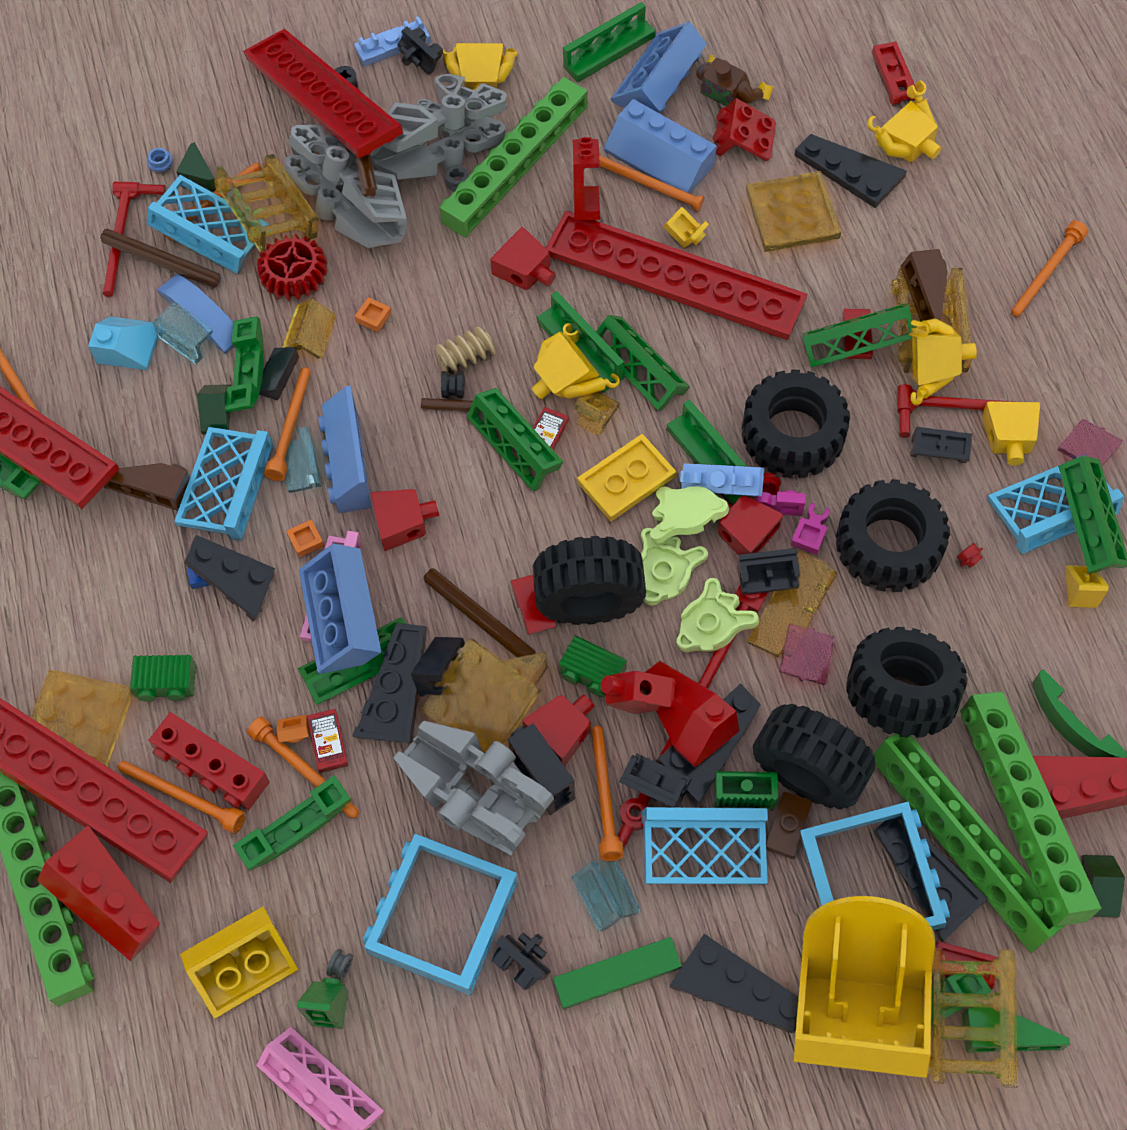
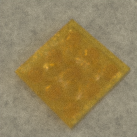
[746,171,841,252]
[421,638,541,753]
[31,669,133,766]

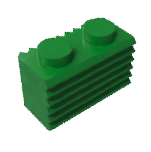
[559,635,627,697]
[130,654,196,702]
[714,771,778,811]

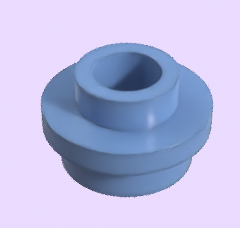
[147,148,173,172]

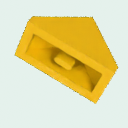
[1065,565,1109,608]

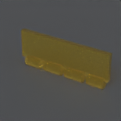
[747,550,837,658]

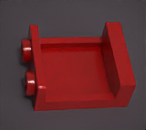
[573,137,600,220]

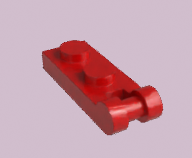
[872,41,917,105]

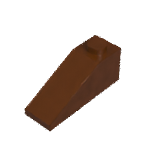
[900,249,948,322]
[104,463,190,511]

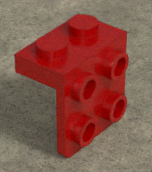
[713,98,776,161]

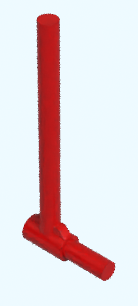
[103,181,166,297]
[897,384,1016,438]

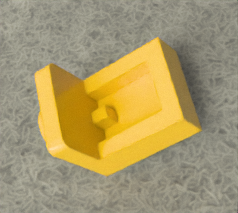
[662,207,709,248]

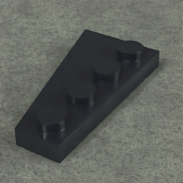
[794,134,907,208]
[352,623,427,744]
[656,683,761,806]
[875,816,987,942]
[669,934,799,1034]

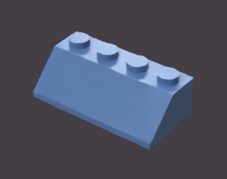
[611,21,707,113]
[604,99,717,193]
[318,386,372,513]
[299,543,381,674]

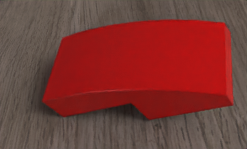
[510,575,556,635]

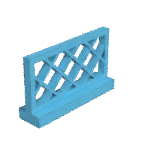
[146,175,270,274]
[174,427,274,541]
[987,455,1124,554]
[641,807,768,885]

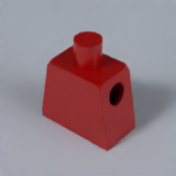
[490,227,556,290]
[371,489,439,551]
[717,495,783,555]
[601,671,675,714]
[522,694,595,767]

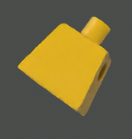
[982,402,1040,466]

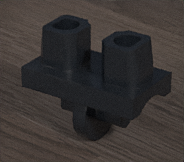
[397,27,443,75]
[492,932,551,990]

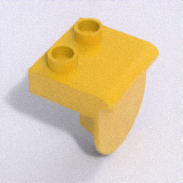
[793,896,935,1078]

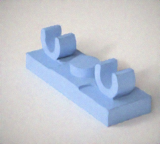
[354,16,431,66]
[680,464,764,496]

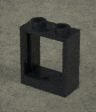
[508,723,575,815]

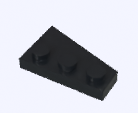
[184,535,275,621]

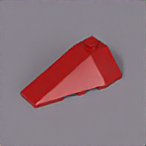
[645,661,740,768]

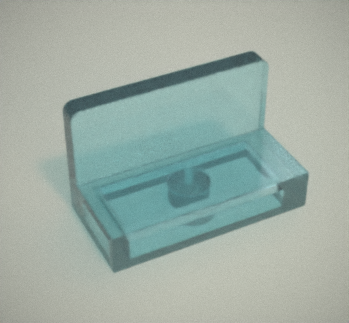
[152,302,213,364]
[285,427,321,493]
[572,860,641,931]

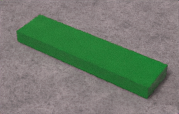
[553,937,682,1010]

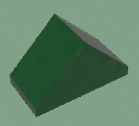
[176,142,218,192]
[197,384,231,434]
[1081,855,1125,918]

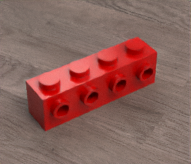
[148,712,270,811]

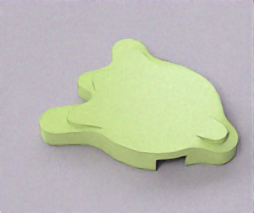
[650,486,729,544]
[641,528,708,606]
[676,578,759,653]

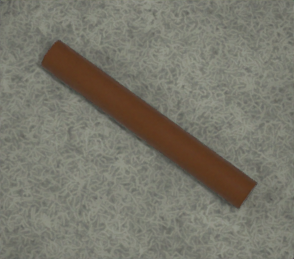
[421,398,481,412]

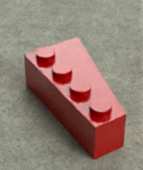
[1032,756,1127,819]
[37,825,160,961]

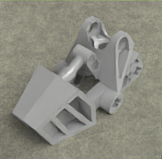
[370,74,507,180]
[284,125,407,248]
[394,721,554,856]

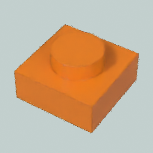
[354,297,392,332]
[286,519,324,558]
[277,714,309,743]

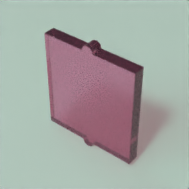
[1058,419,1123,467]
[779,624,835,685]

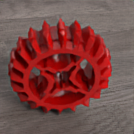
[257,234,328,301]

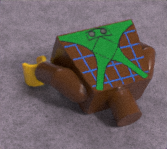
[696,54,774,106]

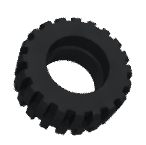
[742,370,850,478]
[836,479,950,592]
[533,536,646,625]
[846,627,968,738]
[753,704,876,809]

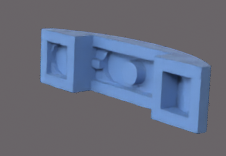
[157,274,235,354]

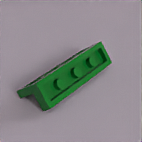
[563,2,656,83]
[537,291,624,393]
[802,303,914,368]
[596,315,690,411]
[467,388,563,492]
[666,399,750,506]
[1058,456,1127,574]
[297,617,406,705]

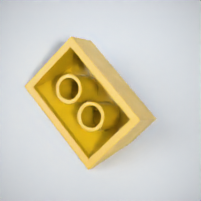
[180,906,298,1019]

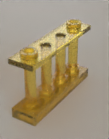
[214,154,319,252]
[891,268,972,373]
[928,948,1018,1088]

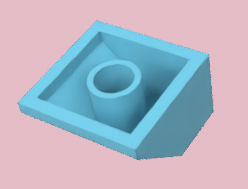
[88,316,161,370]

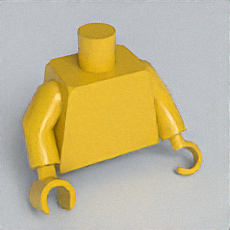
[442,43,518,90]
[867,80,942,162]
[909,319,977,406]
[531,323,620,400]

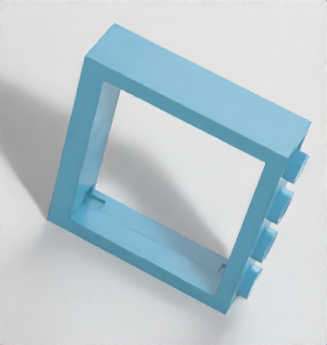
[800,802,950,930]
[363,834,518,996]

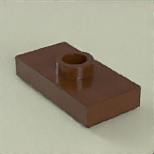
[766,791,813,859]

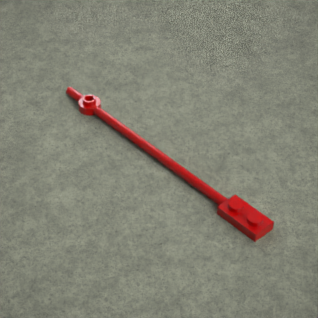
[617,585,769,850]

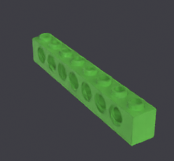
[440,77,588,238]
[960,692,1101,927]
[873,733,1066,953]
[0,773,95,1006]

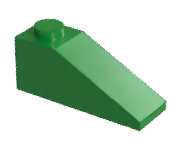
[297,978,349,1029]
[962,1002,1070,1053]

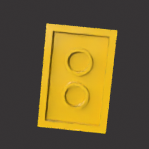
[577,434,677,522]

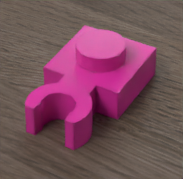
[756,490,805,516]
[791,503,830,555]

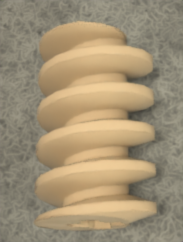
[435,326,496,374]

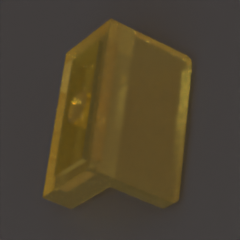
[283,298,336,359]

